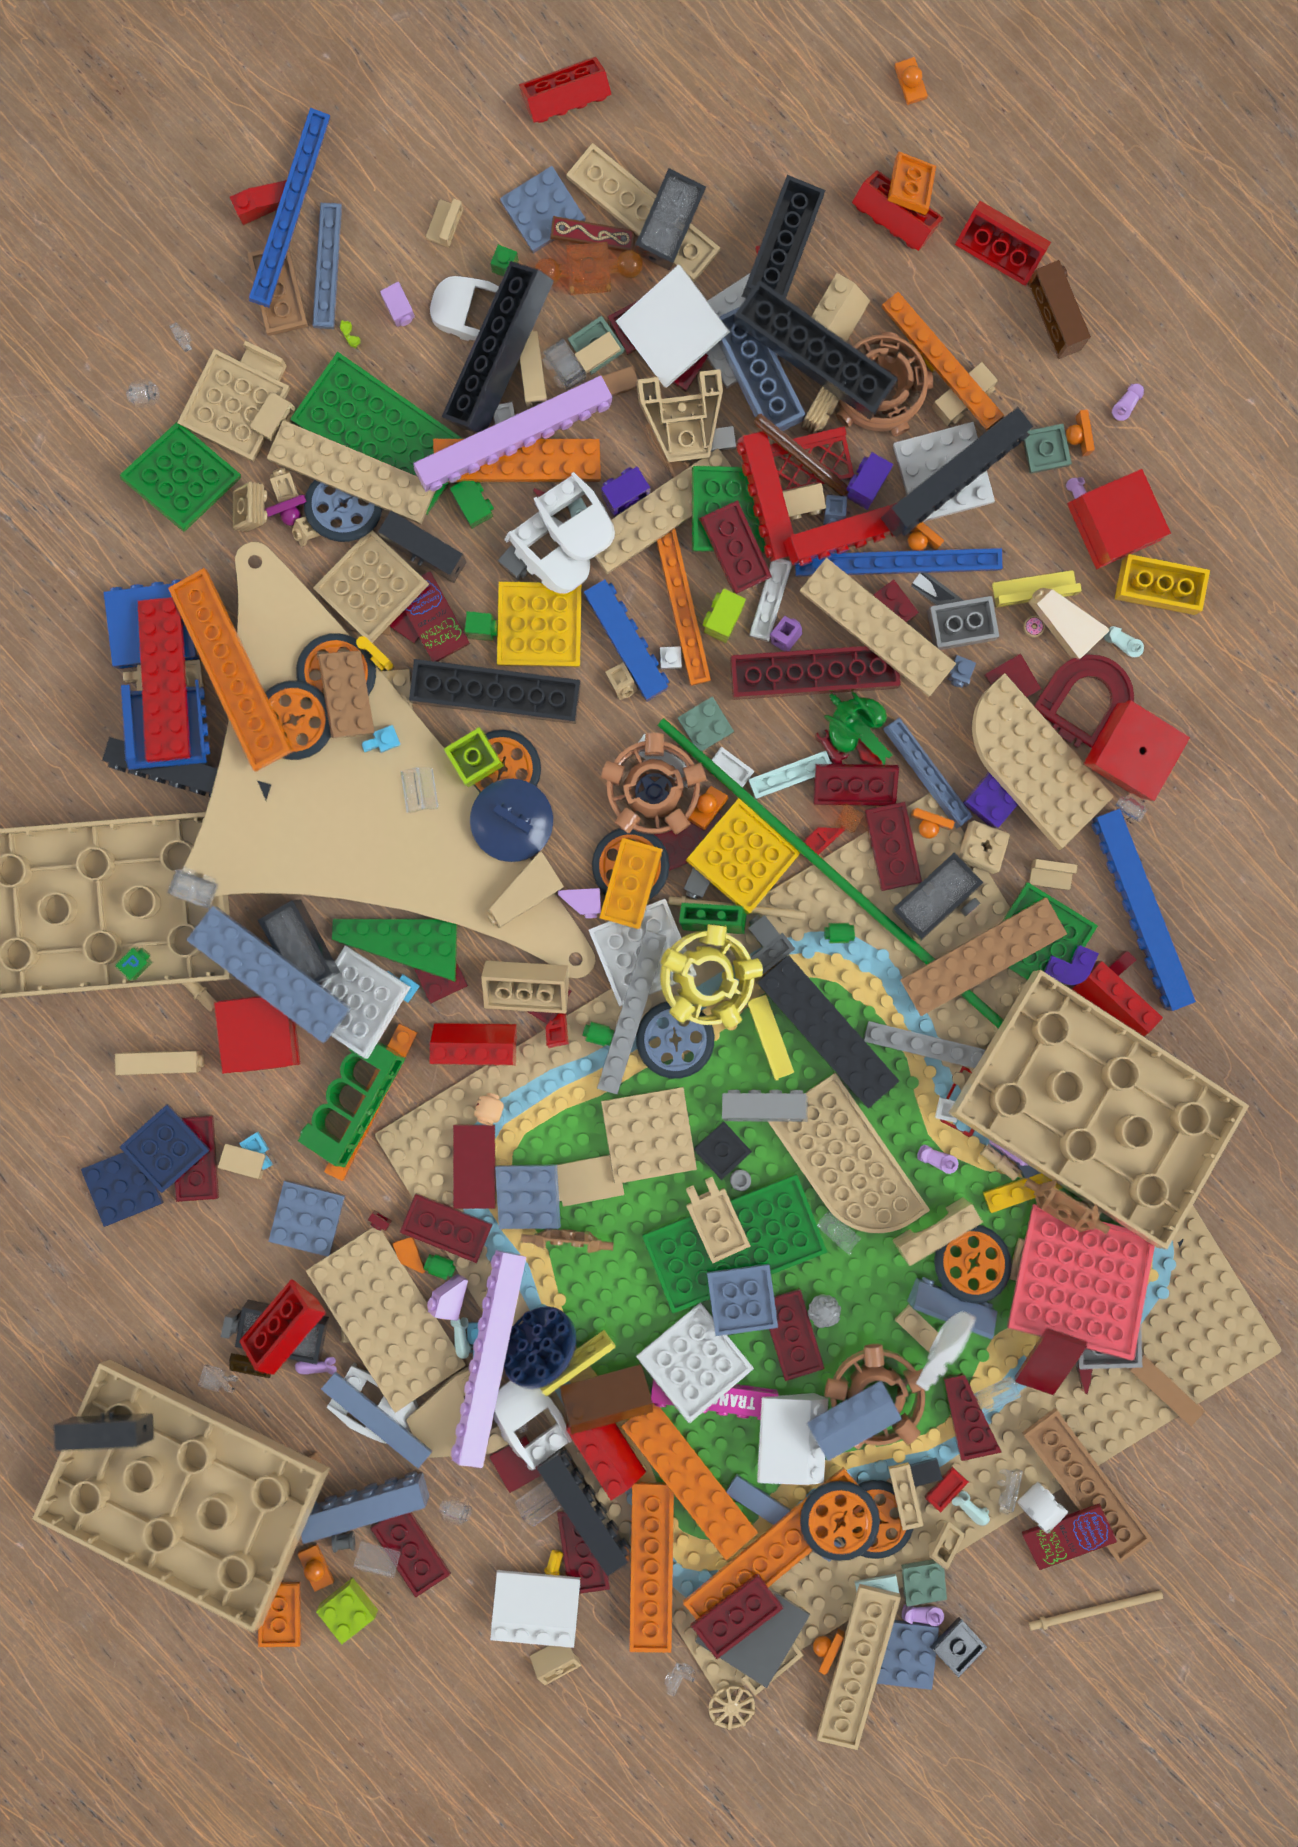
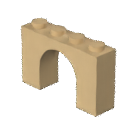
[892,1197,983,1266]

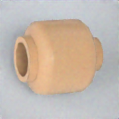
[474,1093,504,1126]

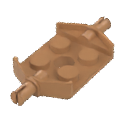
[1024,1178,1111,1234]
[521,1229,614,1253]

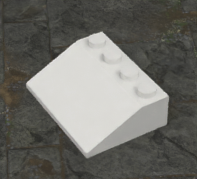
[757,1393,828,1485]
[491,1570,580,1648]

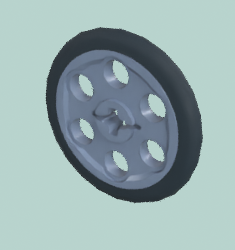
[304,480,383,542]
[636,1001,715,1079]

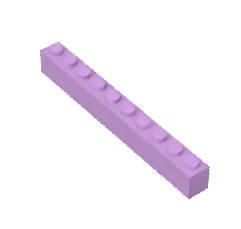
[414,376,613,492]
[451,1250,526,1468]

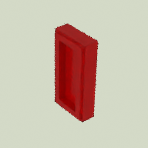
[924,1466,968,1513]

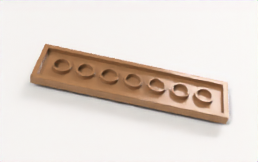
[900,897,1067,1016]
[1022,1408,1152,1564]

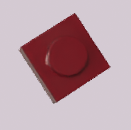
[368,1210,392,1231]

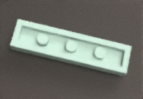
[748,751,831,799]

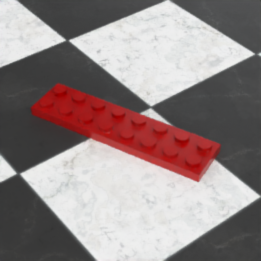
[138,597,190,763]

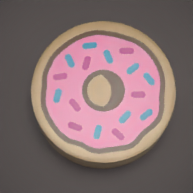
[1023,616,1045,638]

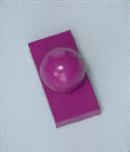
[265,494,306,526]

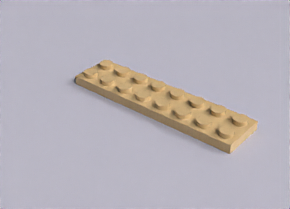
[566,143,720,282]
[267,420,435,525]
[594,448,731,574]
[799,558,956,697]
[817,1584,901,1750]

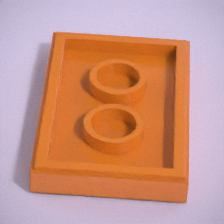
[888,151,936,215]
[258,1582,301,1647]

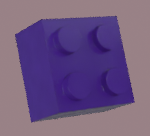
[846,452,894,510]
[601,466,650,518]
[963,772,1018,829]

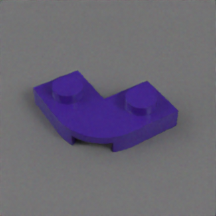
[1044,945,1099,985]

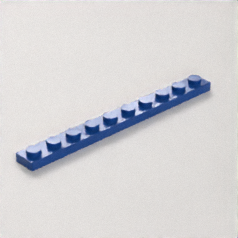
[249,108,330,308]
[795,548,1003,577]

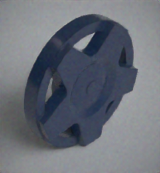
[635,773,673,804]

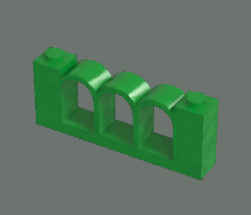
[298,1041,406,1167]

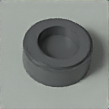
[960,898,981,917]

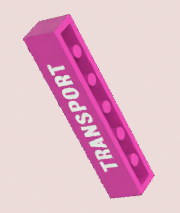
[651,1379,779,1420]

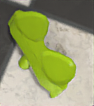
[340,320,361,348]

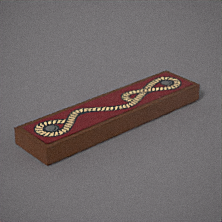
[550,216,634,253]

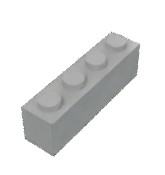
[722,1090,808,1122]

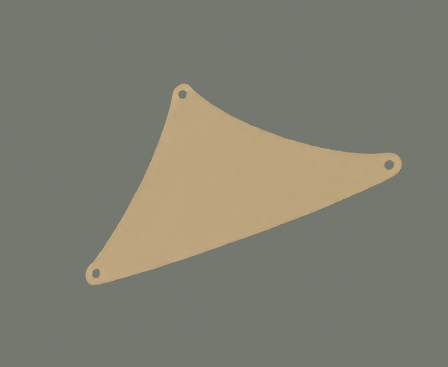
[179,542,595,979]

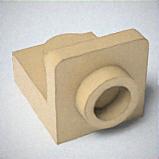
[270,468,298,503]
[292,516,320,547]
[605,662,638,700]

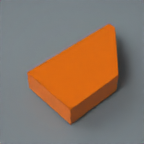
[393,1237,426,1274]

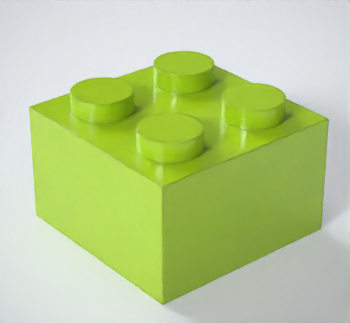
[702,588,746,643]
[444,727,504,787]
[316,1577,378,1645]

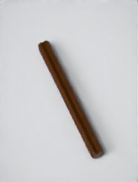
[753,413,848,496]

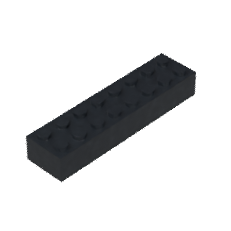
[441,261,554,434]
[733,280,898,420]
[881,407,1033,538]
[409,659,581,724]
[102,737,271,801]
[756,955,899,1109]

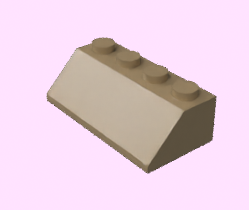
[811,273,870,342]
[481,961,569,1013]

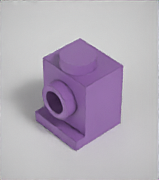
[770,616,803,652]

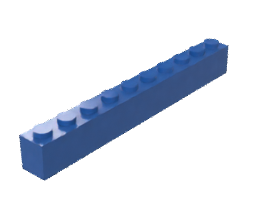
[1092,809,1196,1011]

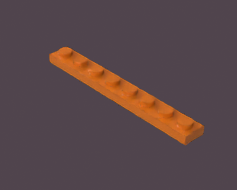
[882,292,1004,431]
[656,528,711,686]
[324,1023,418,1181]

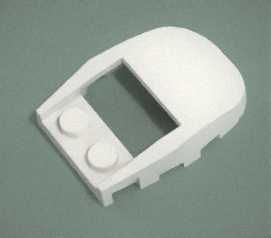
[430,276,499,341]
[534,472,615,561]
[505,512,590,593]
[916,1312,975,1391]
[327,1363,418,1443]
[493,1380,572,1470]

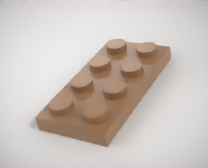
[247,248,309,336]
[318,650,375,739]

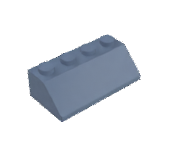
[907,1277,997,1339]
[807,1381,902,1461]

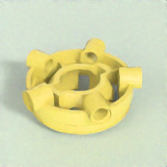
[660,925,763,1028]

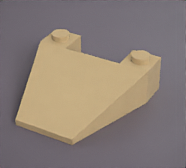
[636,369,723,463]
[406,1366,509,1458]

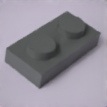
[750,933,795,974]
[221,1308,242,1339]

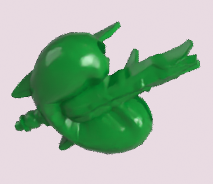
[823,692,893,765]

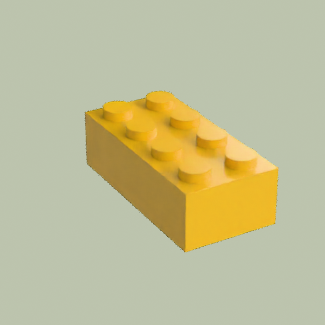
[1115,554,1210,615]

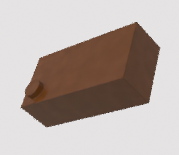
[1027,260,1091,359]
[560,1364,653,1435]

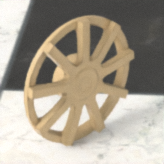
[709,1685,755,1730]

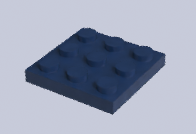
[120,1104,210,1193]
[81,1152,164,1227]

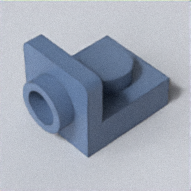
[823,495,847,525]
[947,655,976,688]

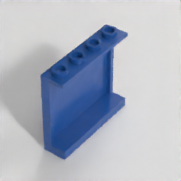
[104,579,200,669]
[121,679,210,769]

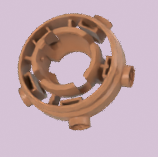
[836,332,933,437]
[601,733,706,835]
[825,1344,925,1449]

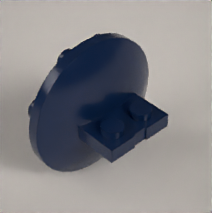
[470,779,553,862]
[503,1306,576,1389]

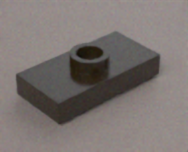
[229,1353,271,1378]

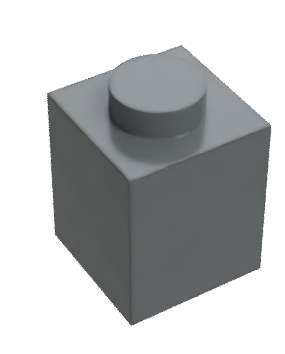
[498,545,529,580]
[683,867,710,900]
[748,915,780,948]

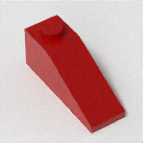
[229,180,287,225]

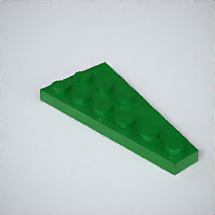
[332,919,458,982]

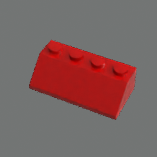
[519,57,612,123]
[852,170,943,251]
[955,201,1051,286]
[1070,961,1163,1037]
[429,1023,517,1066]
[239,1279,326,1375]
[566,1423,646,1501]

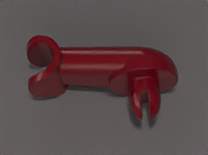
[815,729,849,764]

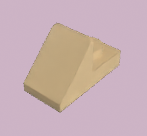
[928,1522,965,1570]

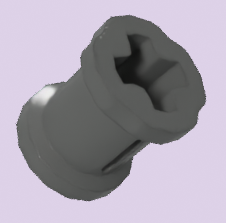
[332,1531,355,1553]

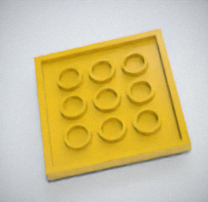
[497,582,582,667]
[686,798,800,915]

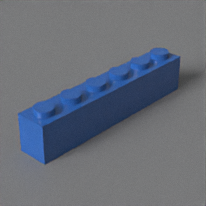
[584,580,670,702]

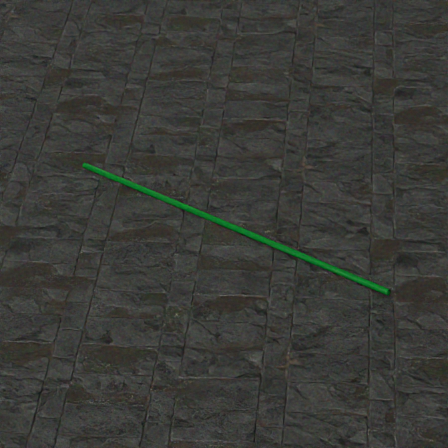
[657,718,1004,1029]

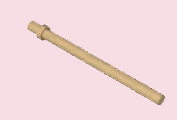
[669,896,806,920]
[1028,1590,1163,1631]

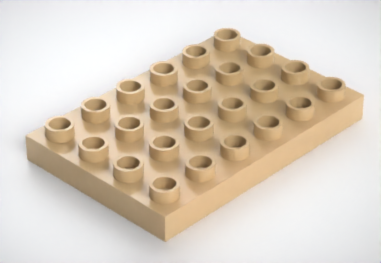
[0,812,235,998]
[949,970,1249,1250]
[32,1360,330,1633]

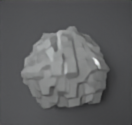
[808,1294,841,1328]

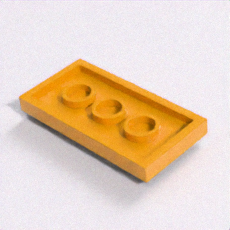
[600,838,663,930]

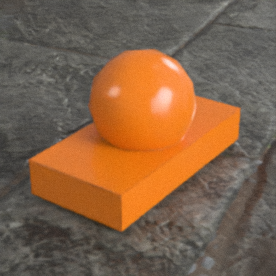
[894,57,928,105]
[1065,409,1095,457]
[908,522,944,551]
[688,786,728,830]
[910,808,955,839]
[297,1543,335,1592]
[812,1628,845,1675]

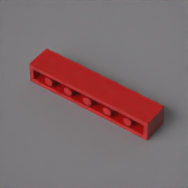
[736,431,794,562]
[784,503,901,566]

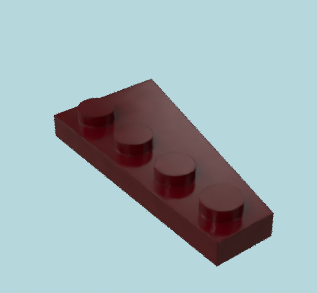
[943,1373,1002,1461]

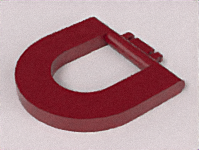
[1033,654,1134,748]

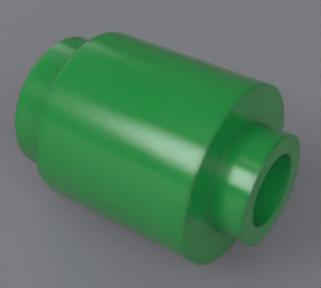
[824,923,855,944]
[582,1021,614,1046]
[424,1254,456,1280]

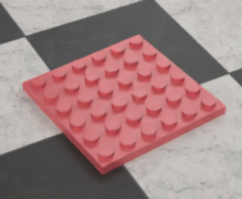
[1007,1204,1155,1361]

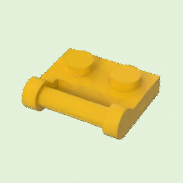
[356,636,395,671]

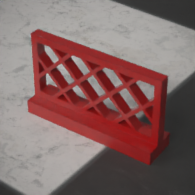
[770,426,854,491]

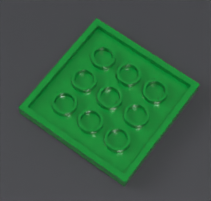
[120,421,241,532]
[692,466,766,553]
[1002,882,1098,984]

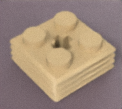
[801,387,840,434]
[233,481,267,532]
[958,820,1010,874]

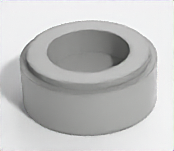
[730,1169,751,1191]

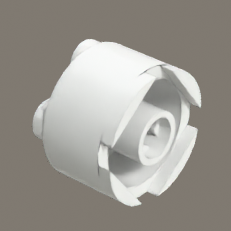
[1017,1482,1068,1534]

